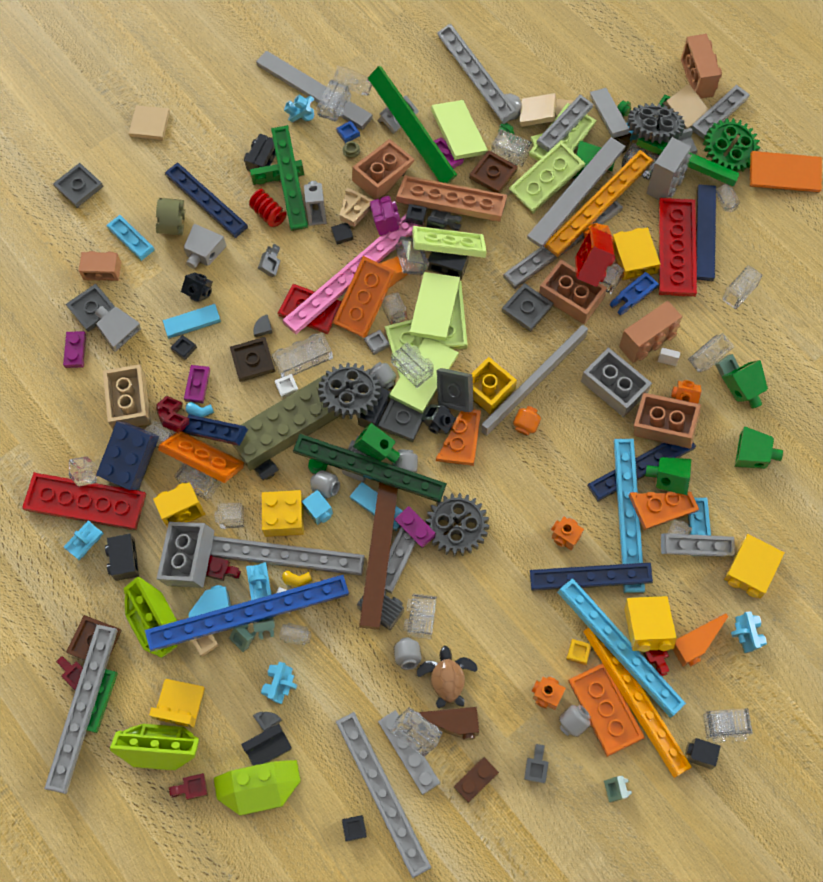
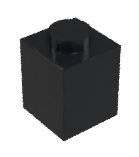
[685,738,721,769]

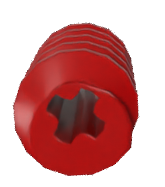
[249,189,287,227]

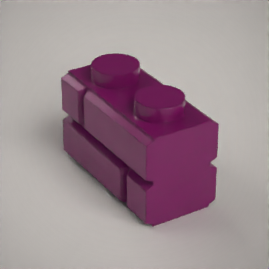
[370,196,401,236]

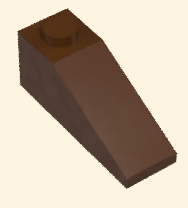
[414,707,479,740]

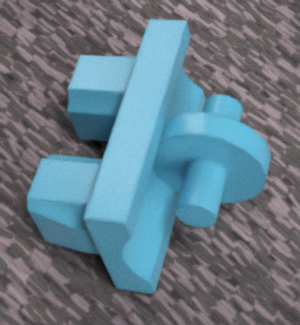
[284,95,314,123]
[64,520,104,560]
[246,562,272,600]
[731,611,767,653]
[261,662,297,704]

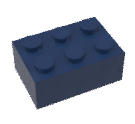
[96,421,160,490]

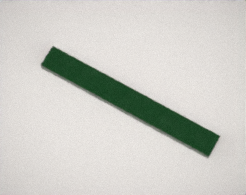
[293,434,447,503]

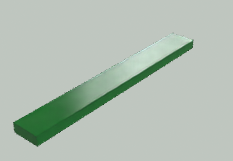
[368,66,457,184]

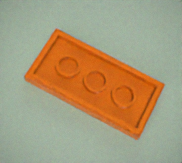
[750,151,822,192]
[332,256,397,338]
[158,431,245,483]
[568,663,645,757]

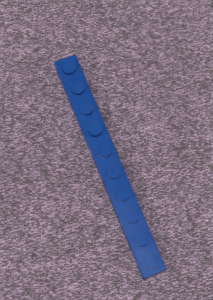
[145,575,349,652]

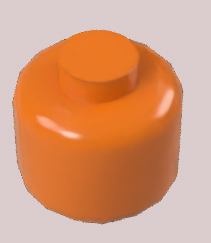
[513,406,541,436]

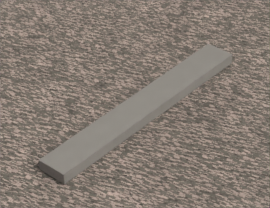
[437,23,518,124]
[256,51,373,130]
[527,137,625,248]
[503,200,623,289]
[482,325,588,436]
[210,536,365,576]
[44,624,118,794]
[336,712,432,879]

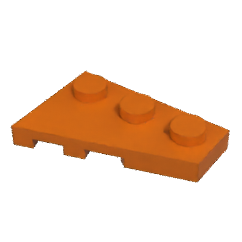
[436,409,481,466]
[628,492,699,530]

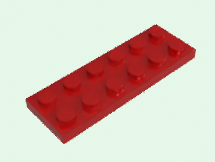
[659,198,697,297]
[22,472,147,531]

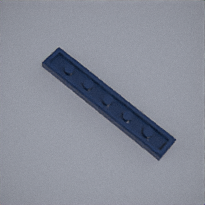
[165,162,248,238]
[696,184,716,281]
[587,442,696,502]
[530,562,653,591]

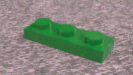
[250,160,304,185]
[87,669,118,733]

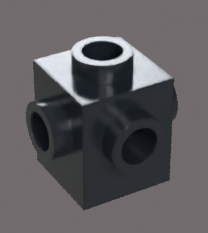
[181,272,213,301]
[421,404,456,434]

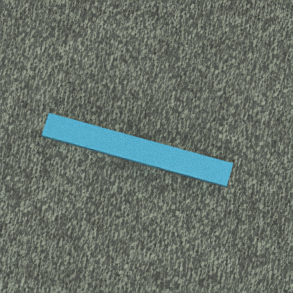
[613,439,645,593]
[557,578,686,718]

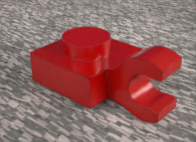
[643,650,669,676]

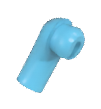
[186,402,214,417]

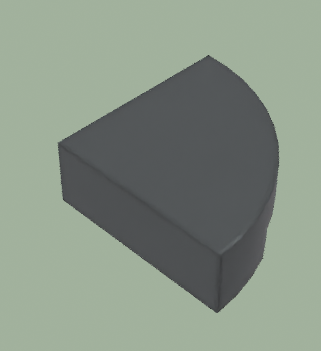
[253,314,272,337]
[253,712,282,731]

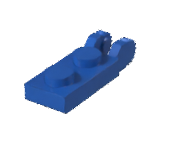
[610,272,659,315]

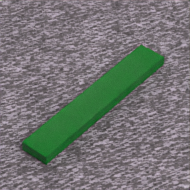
[271,125,308,231]
[636,137,740,186]

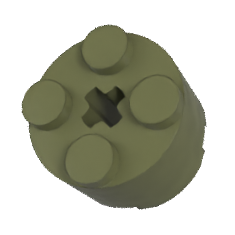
[156,198,186,235]

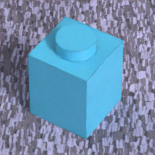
[302,490,333,525]

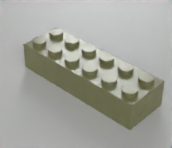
[233,375,342,471]

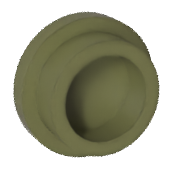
[343,141,360,158]

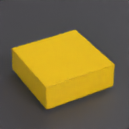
[566,639,592,665]

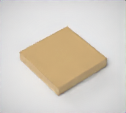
[663,84,709,129]
[519,93,557,127]
[129,105,170,140]

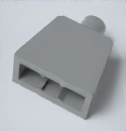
[304,181,327,226]
[184,224,226,269]
[95,306,141,352]

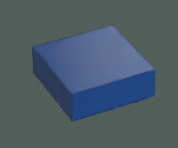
[336,121,360,144]

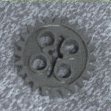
[627,103,685,144]
[318,363,381,419]
[425,493,489,556]

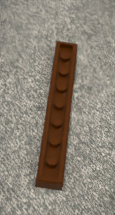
[359,482,398,630]

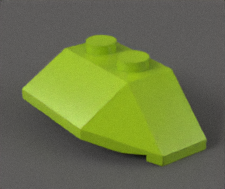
[124,577,177,658]
[110,724,199,770]
[214,760,301,816]

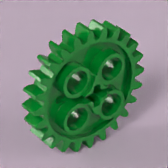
[703,118,760,172]

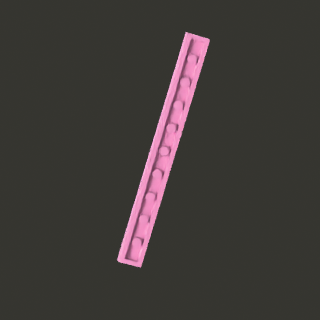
[283,215,424,334]

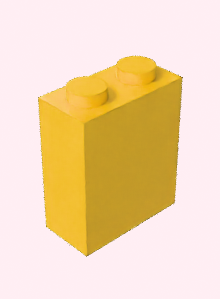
[613,227,660,280]
[724,534,785,599]
[624,596,677,652]

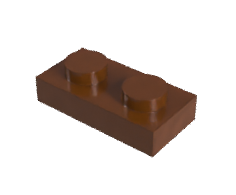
[454,757,499,803]

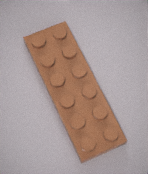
[396,176,507,222]

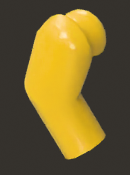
[282,571,313,588]

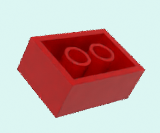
[575,226,615,287]

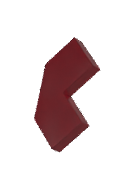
[156,396,190,433]

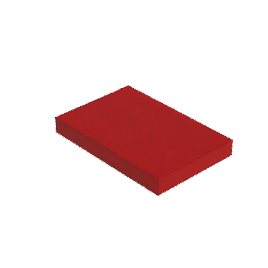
[278,284,342,335]

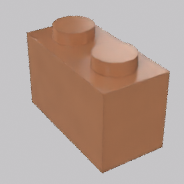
[79,251,121,281]

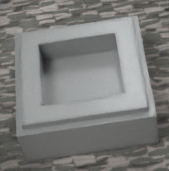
[364,330,390,355]

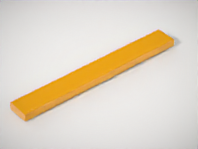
[544,150,654,257]
[583,628,692,778]

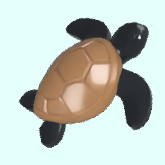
[417,645,478,709]

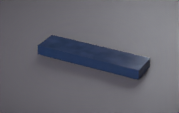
[182,415,248,446]

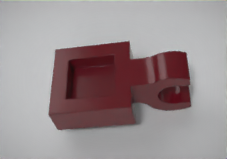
[206,556,241,581]
[56,656,83,691]
[169,773,208,800]

